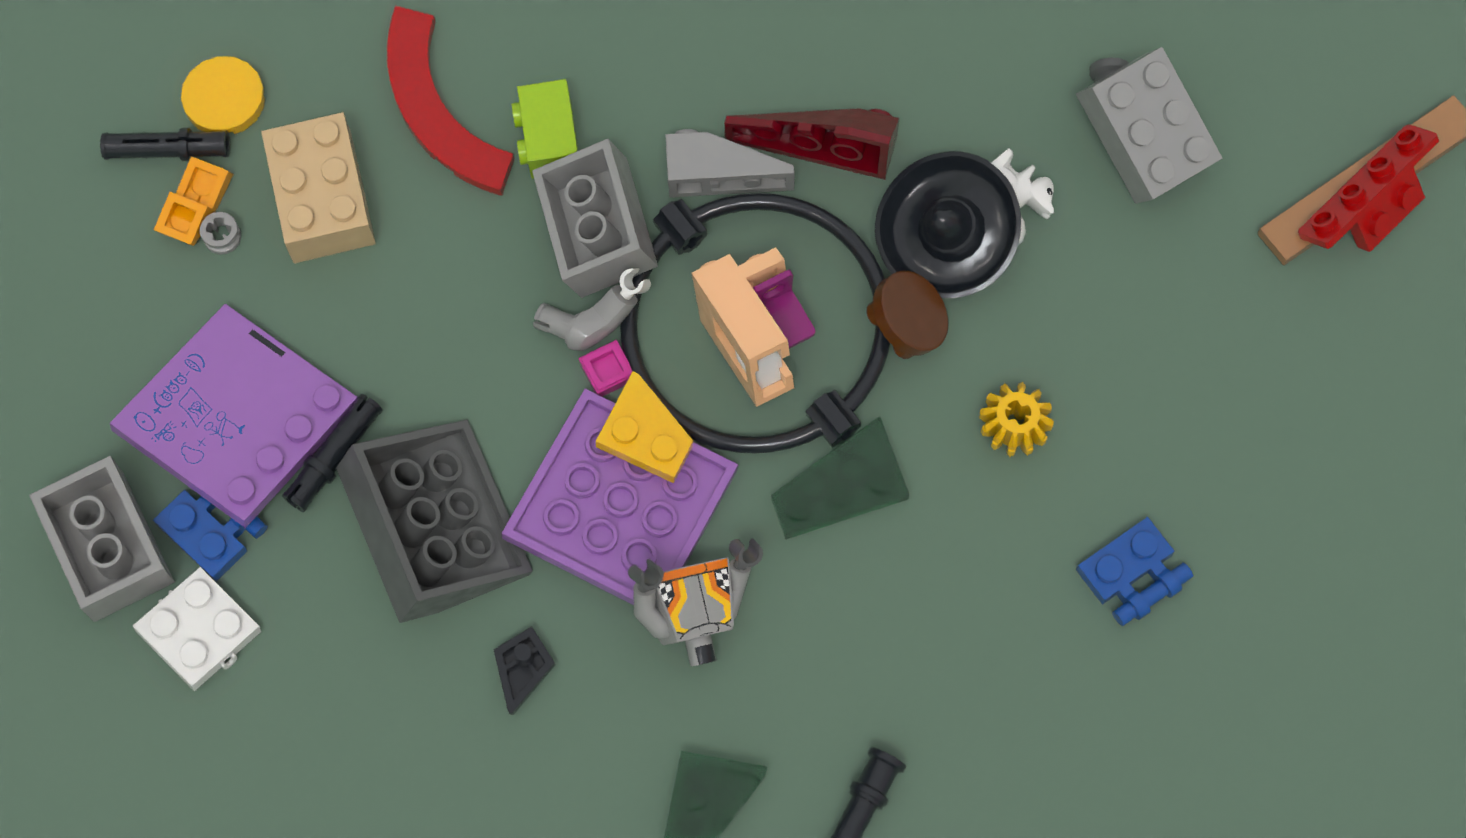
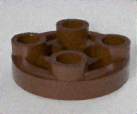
[866,271,948,359]

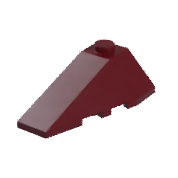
[724,108,899,180]

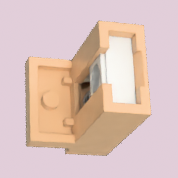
[692,247,794,407]

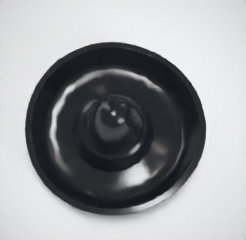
[875,151,1021,298]

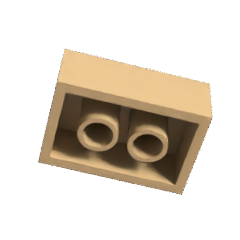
[261,112,376,263]

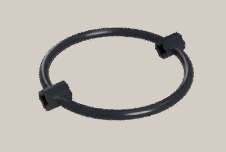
[620,193,890,454]

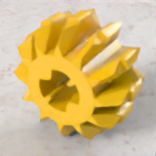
[979,382,1054,457]

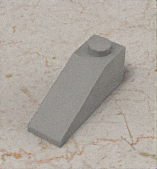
[665,129,794,197]

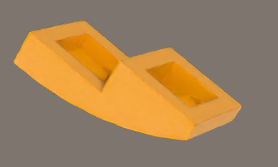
[154,156,233,246]

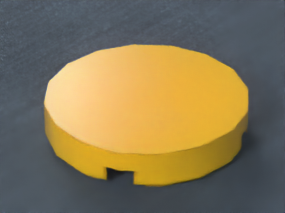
[181,56,265,134]

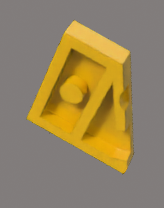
[596,371,693,483]

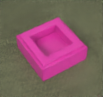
[578,340,632,397]

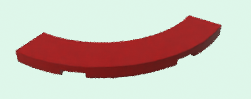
[387,6,515,196]

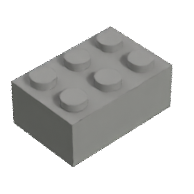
[1076,47,1222,204]
[532,138,658,298]
[29,456,175,622]

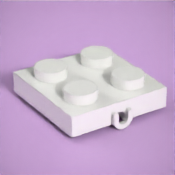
[133,567,261,691]

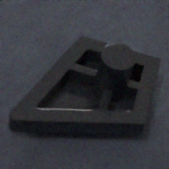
[494,626,555,715]

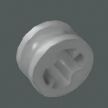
[200,212,241,255]

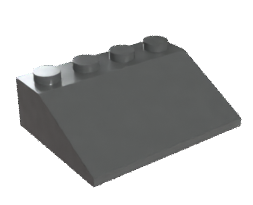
[336,419,533,623]

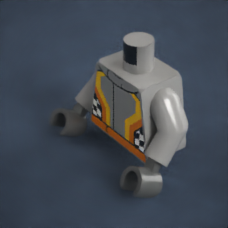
[628,538,763,667]

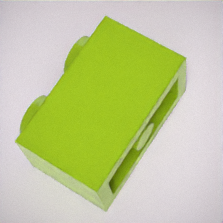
[511,79,578,179]

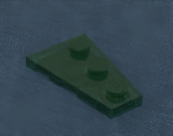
[771,416,909,540]

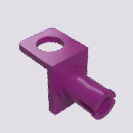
[753,269,816,349]

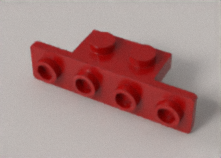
[1298,124,1439,252]

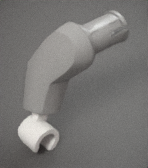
[533,268,651,351]

